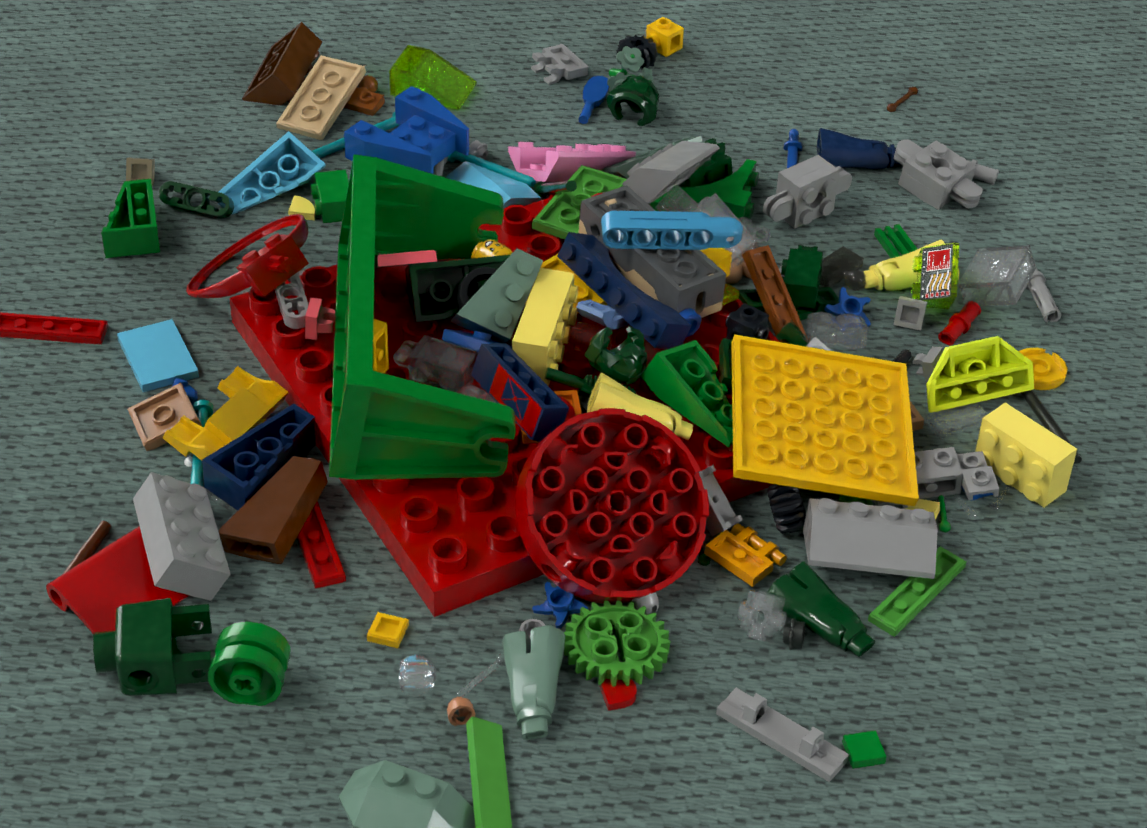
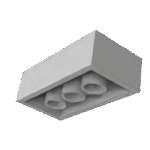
[133,472,231,601]

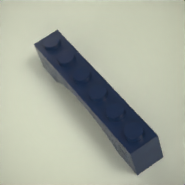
[557,232,692,349]

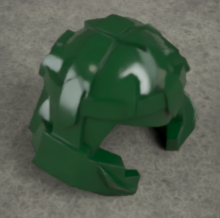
[607,75,659,126]
[584,326,647,386]

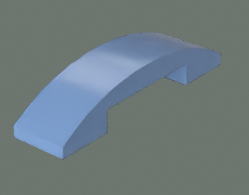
[576,299,629,329]

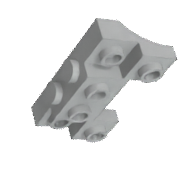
[874,447,999,509]

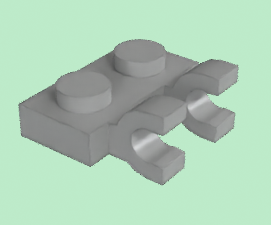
[531,44,589,85]

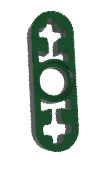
[159,181,234,218]

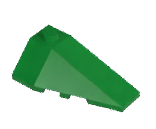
[641,340,733,447]

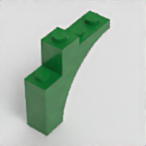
[649,159,759,225]

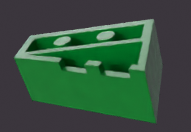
[101,179,160,258]

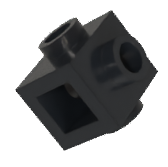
[725,303,769,340]

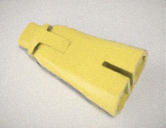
[859,239,959,291]
[587,372,693,440]

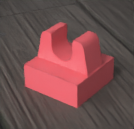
[305,298,336,340]

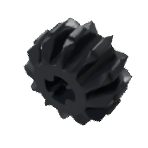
[616,35,657,72]
[767,484,806,534]

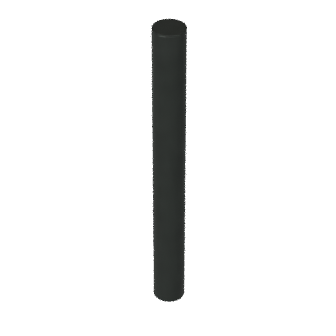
[1020,390,1082,464]

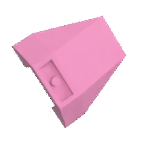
[508,142,636,182]

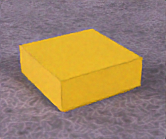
[367,612,409,648]

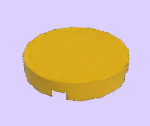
[1019,348,1068,390]

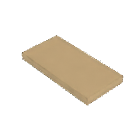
[276,55,366,140]

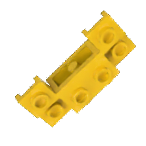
[163,366,288,461]

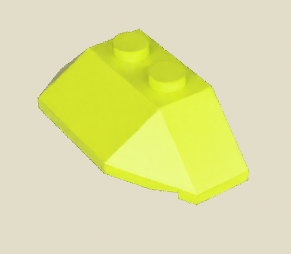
[926,336,1034,413]

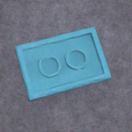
[117,319,199,392]

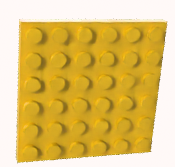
[731,334,919,507]

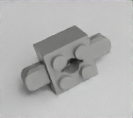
[893,139,983,210]
[763,155,852,229]

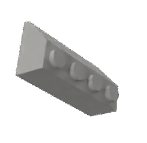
[622,141,720,204]
[803,498,938,579]

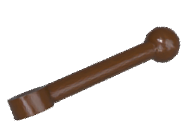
[887,87,918,112]

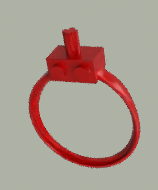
[186,214,309,298]

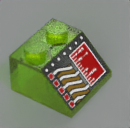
[911,243,959,309]

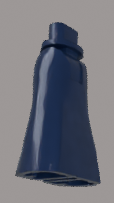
[816,128,900,170]

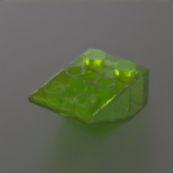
[389,45,477,110]

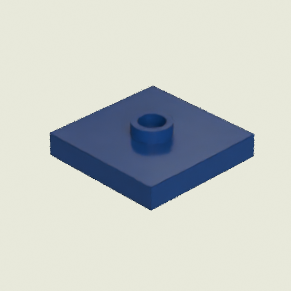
[442,329,512,352]

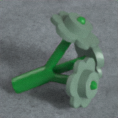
[607,46,653,92]

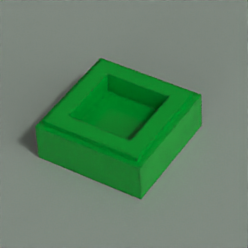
[842,730,886,769]

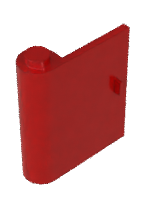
[46,526,190,634]

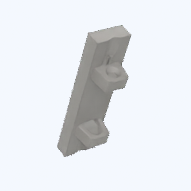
[716,687,849,782]

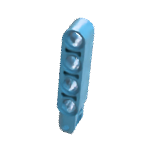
[601,211,743,250]

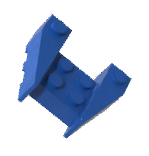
[344,86,469,174]

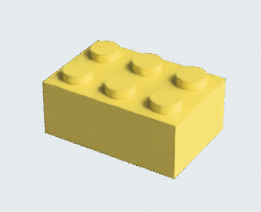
[975,402,1077,507]

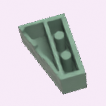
[450,248,543,343]

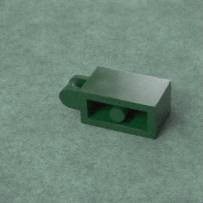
[781,245,823,308]

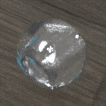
[399,654,437,697]

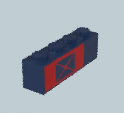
[471,343,569,442]

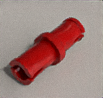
[938,301,982,346]

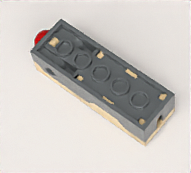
[578,185,726,318]

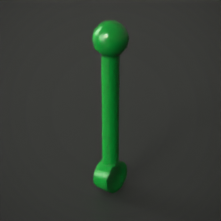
[938,495,951,533]

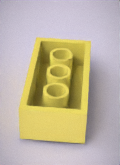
[512,268,578,386]

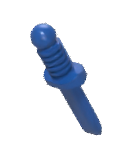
[784,129,803,168]

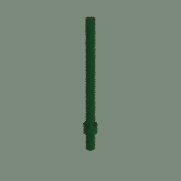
[530,180,577,197]

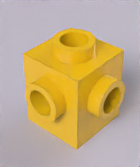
[646,17,684,57]

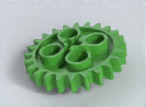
[564,600,670,686]

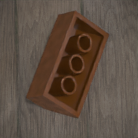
[242,22,322,106]

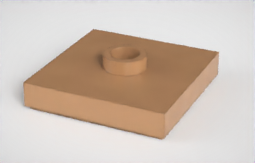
[127,383,202,451]

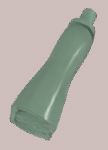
[502,625,565,740]

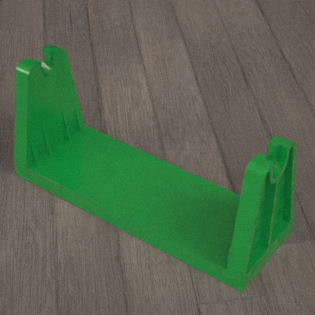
[329,154,516,480]

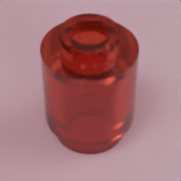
[568,322,613,352]

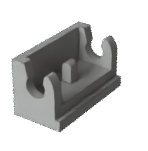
[699,465,743,536]

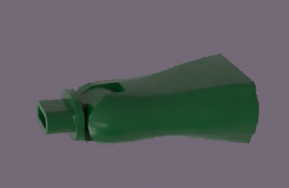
[764,561,875,657]

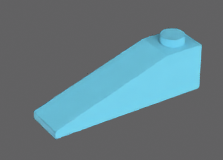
[218,131,326,215]
[446,161,542,208]

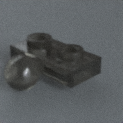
[820,246,866,291]

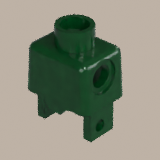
[93,598,212,696]

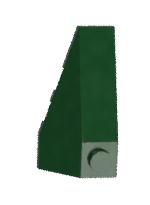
[405,255,510,323]

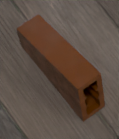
[218,456,328,564]

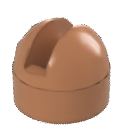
[447,697,475,726]

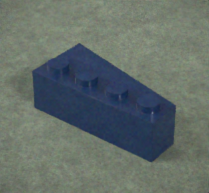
[202,404,316,511]

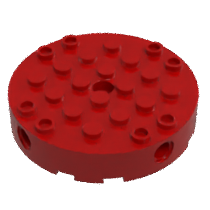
[515,408,709,604]

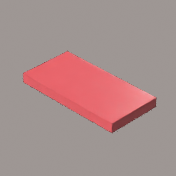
[374,250,437,268]

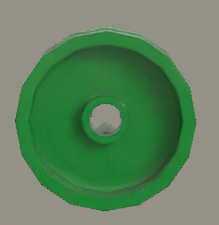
[208,621,291,706]

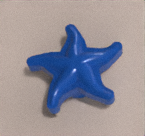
[824,287,871,331]
[532,582,588,629]

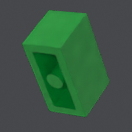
[311,169,349,223]

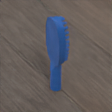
[579,76,609,124]

